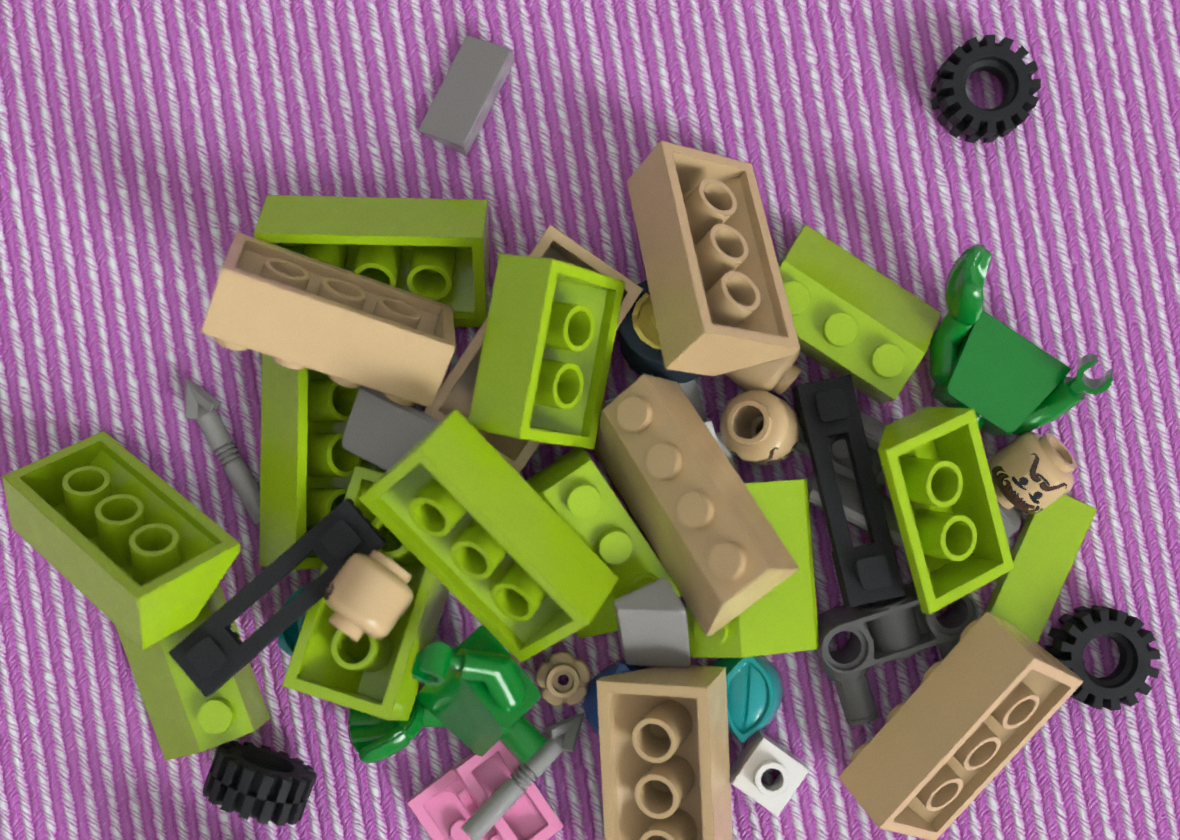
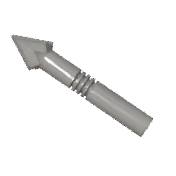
[185,378,260,525]
[460,713,584,840]

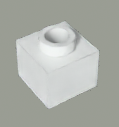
[730,731,810,817]

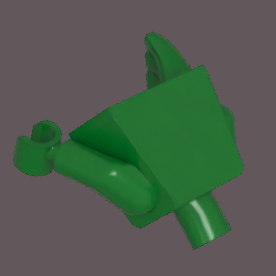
[930,244,1113,437]
[348,624,548,765]

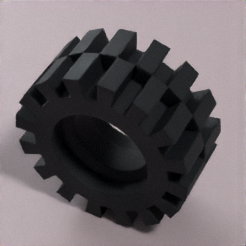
[931,35,1041,143]
[1045,605,1160,711]
[202,741,317,826]

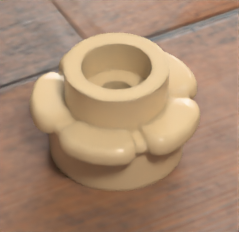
[536,652,590,706]

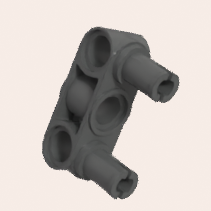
[815,582,978,726]

